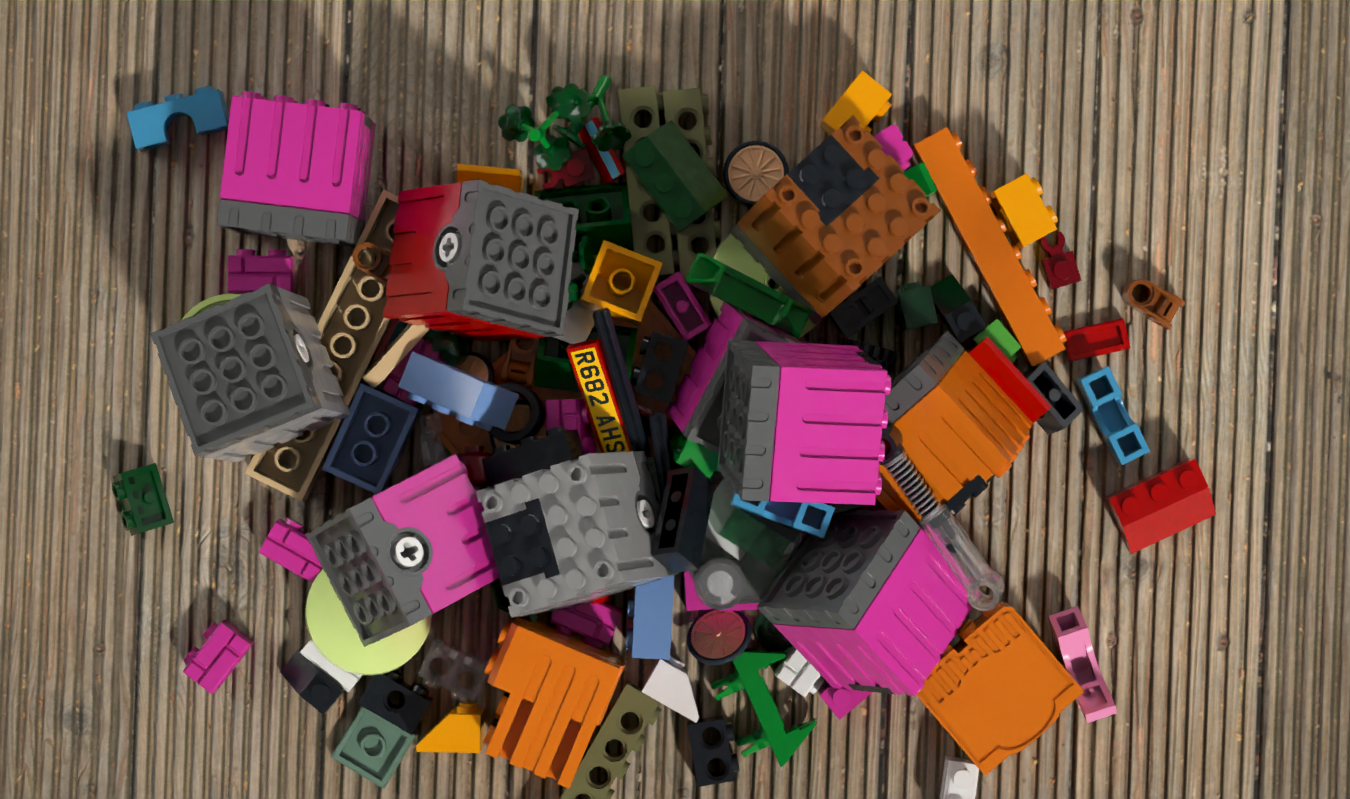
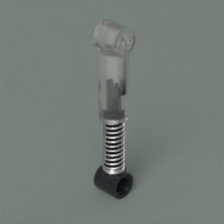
[879,423,1004,611]

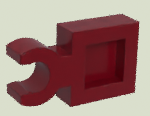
[537,148,596,190]
[1040,231,1082,290]

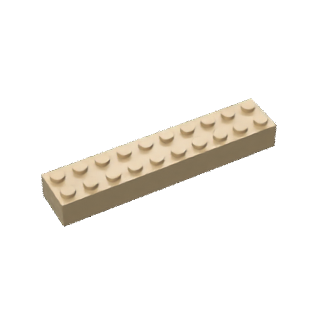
[245,189,400,501]

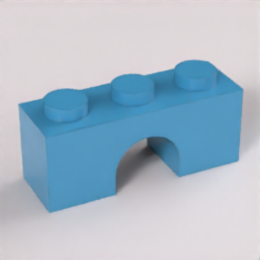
[126,86,229,151]
[1075,366,1150,465]
[729,491,835,539]

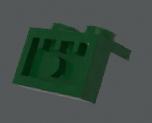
[112,463,174,536]

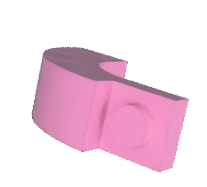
[1048,606,1117,723]

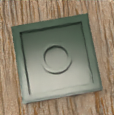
[331,706,417,789]

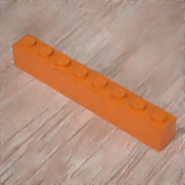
[911,127,1067,367]

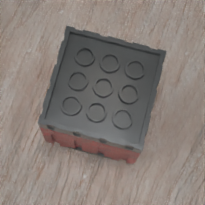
[383,180,579,342]

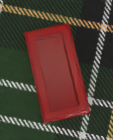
[1063,318,1130,362]

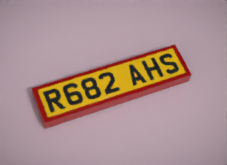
[566,338,632,453]

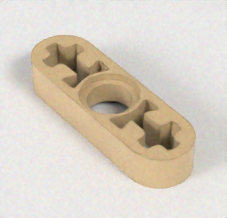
[362,324,429,388]

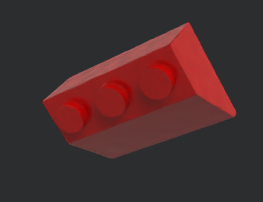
[967,336,1052,423]
[1104,458,1216,554]

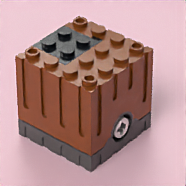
[730,115,941,325]

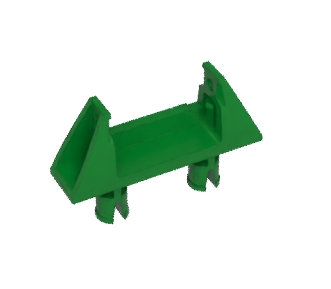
[685,253,812,339]
[710,648,817,767]

